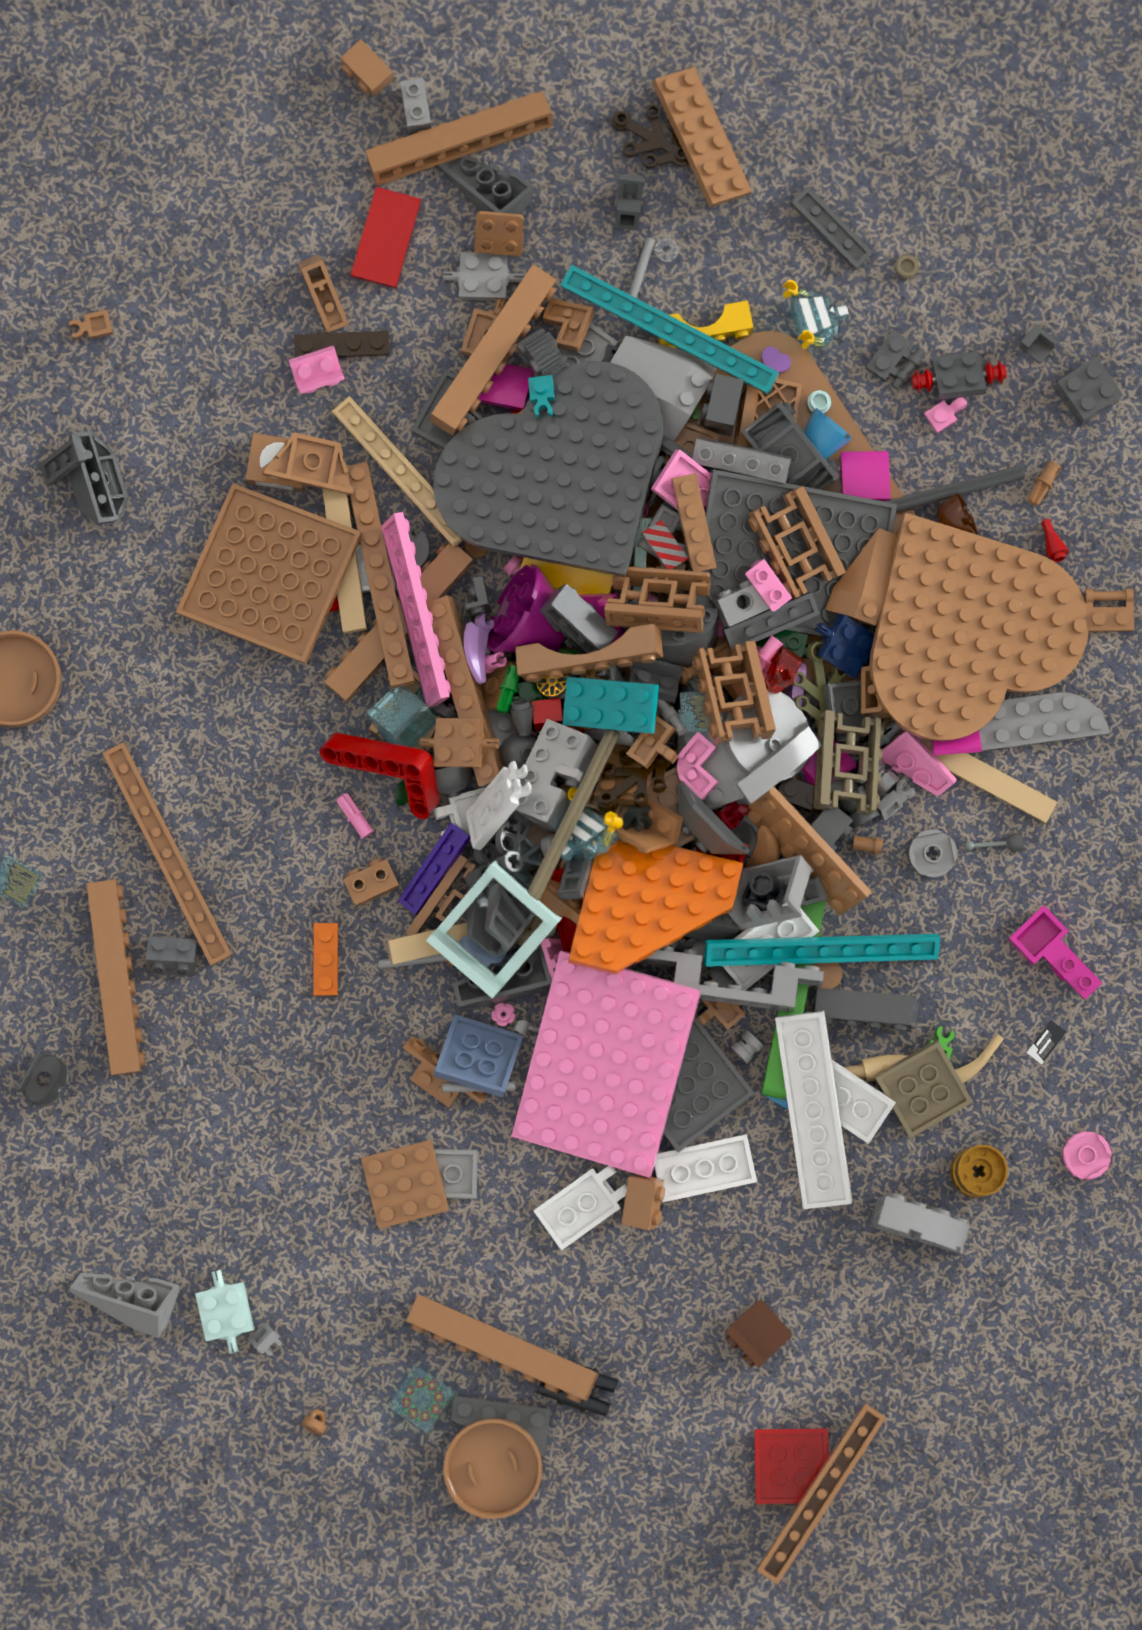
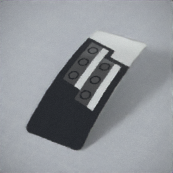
[1026,1020,1066,1064]

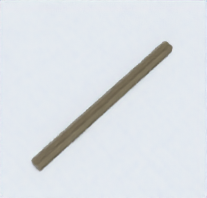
[527,729,619,901]

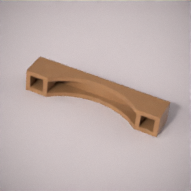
[515,624,663,682]

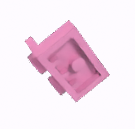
[288,346,344,394]
[745,559,792,611]

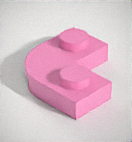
[677,732,719,800]

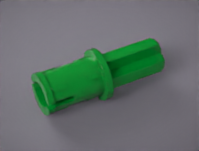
[496,665,520,714]

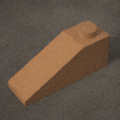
[297,254,349,333]

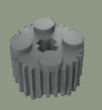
[516,328,568,377]

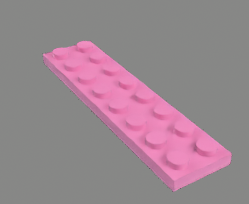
[381,512,451,709]

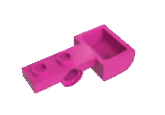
[1008,905,1102,1000]

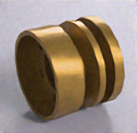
[950,1145,1008,1198]

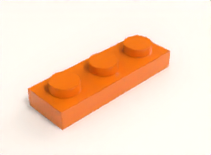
[313,923,338,996]

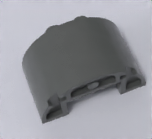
[623,602,719,668]

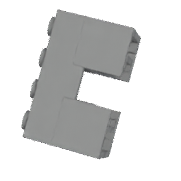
[514,719,598,835]

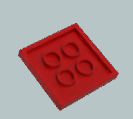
[754,1428,829,1504]

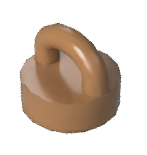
[301,1409,327,1436]

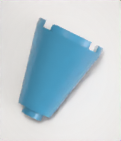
[803,408,853,459]

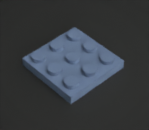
[433,1014,524,1098]

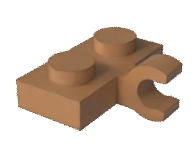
[626,716,679,769]
[697,978,746,1031]

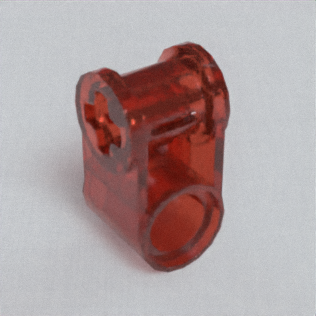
[764,646,803,694]

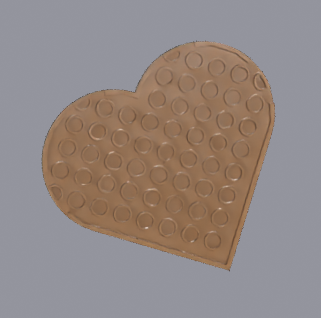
[869,512,1089,741]

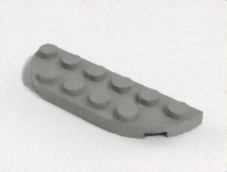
[973,692,1110,753]

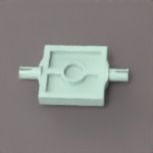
[195,1270,254,1354]

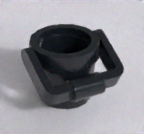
[742,872,787,911]

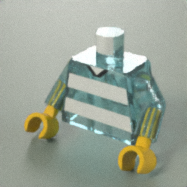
[782,280,849,349]
[561,787,623,862]

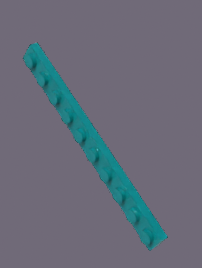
[560,265,779,395]
[704,934,940,966]

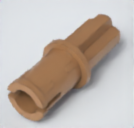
[1027,461,1061,506]

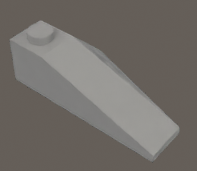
[69,1273,180,1338]

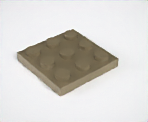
[874,1040,973,1138]

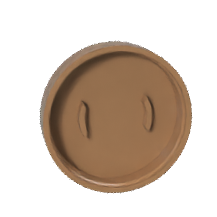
[0,630,62,728]
[443,1418,542,1519]

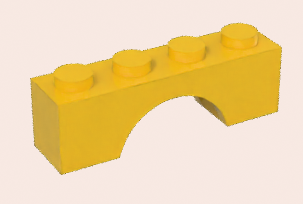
[657,300,754,349]

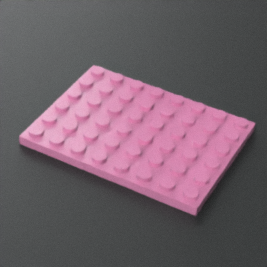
[511,950,701,1178]

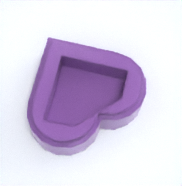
[761,347,791,374]

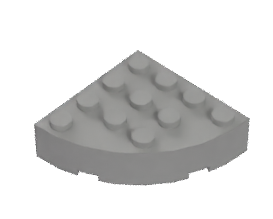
[869,1193,970,1255]

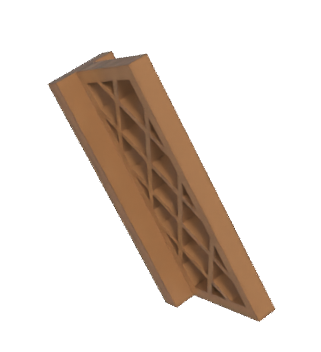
[733,378,802,449]

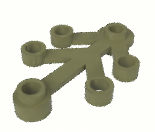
[789,642,846,730]

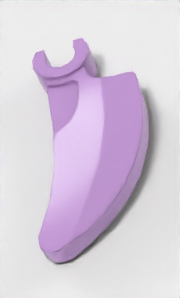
[464,613,494,684]

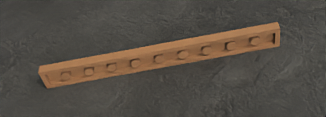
[347,462,415,689]
[102,742,232,966]

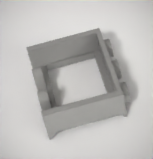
[728,855,813,930]

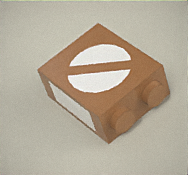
[246,433,308,492]

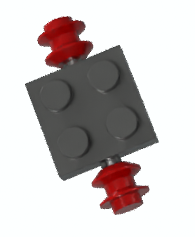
[911,352,1007,400]

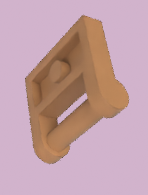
[1084,588,1134,632]

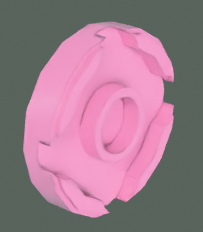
[1063,1131,1111,1180]

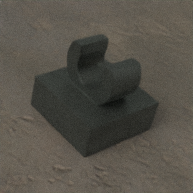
[622,804,653,832]

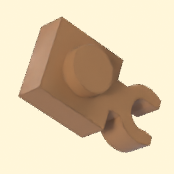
[69,310,113,340]

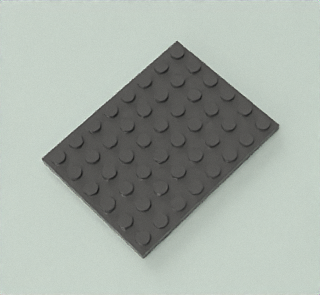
[695,469,897,637]

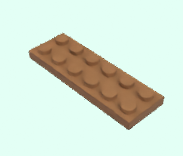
[652,67,752,208]
[746,787,872,916]

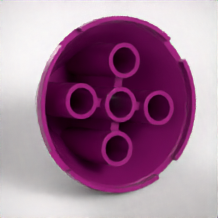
[486,564,566,653]

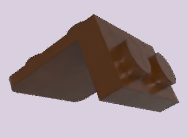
[724,1300,792,1368]

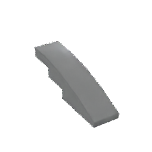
[735,726,822,804]

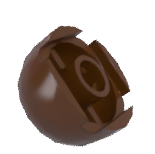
[936,493,978,535]

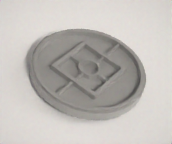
[723,688,809,782]

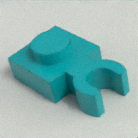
[528,375,555,418]

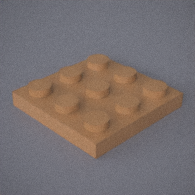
[361,1140,450,1229]

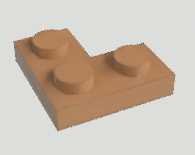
[542,298,595,352]

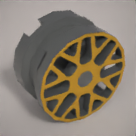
[537,673,573,701]

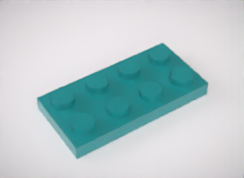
[562,677,659,734]

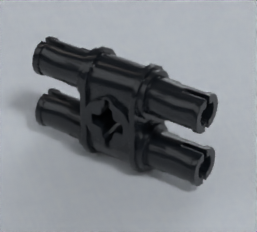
[537,1360,618,1417]

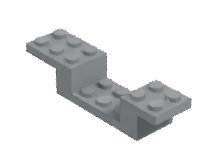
[639,946,824,1012]

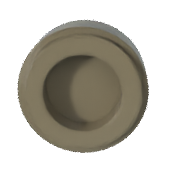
[895,255,919,279]

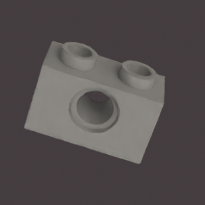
[400,78,431,135]
[712,580,769,627]

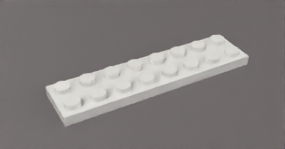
[775,1011,852,1209]

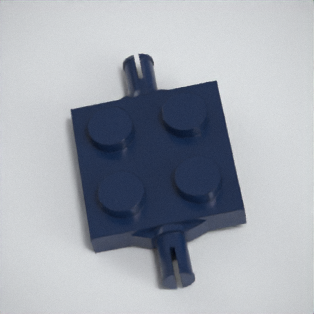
[815,614,874,679]

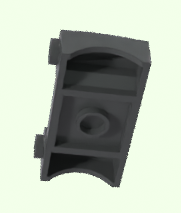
[742,401,840,490]

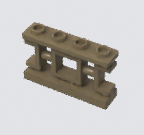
[813,710,884,816]

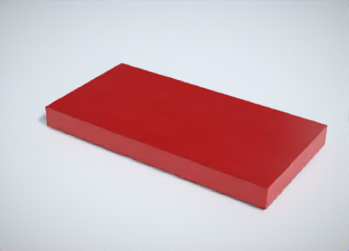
[351,187,421,289]

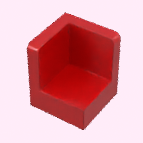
[532,698,565,731]

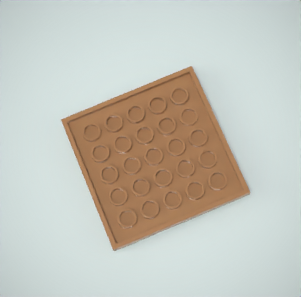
[176,483,363,664]

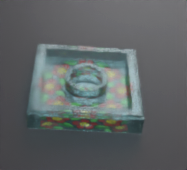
[388,1365,456,1434]

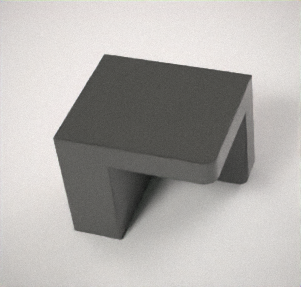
[1019,324,1058,364]

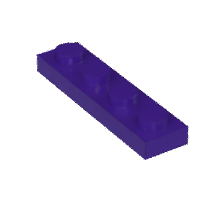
[398,822,471,915]

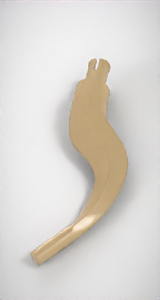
[844,1033,1004,1083]

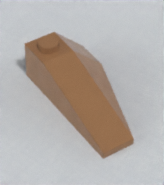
[825,528,897,626]

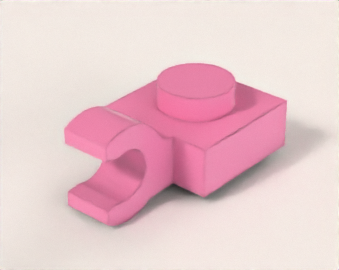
[924,397,968,434]

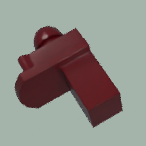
[712,801,749,830]

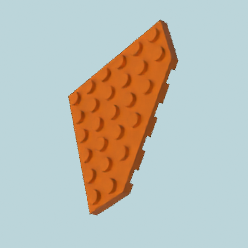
[568,829,743,975]

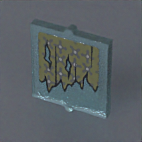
[678,692,724,732]
[0,854,44,909]

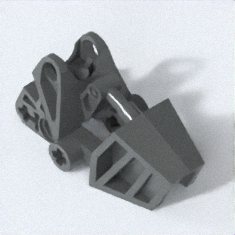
[465,811,543,957]

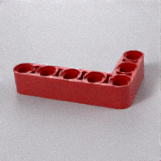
[319,733,440,819]

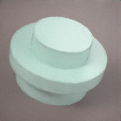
[807,390,831,414]

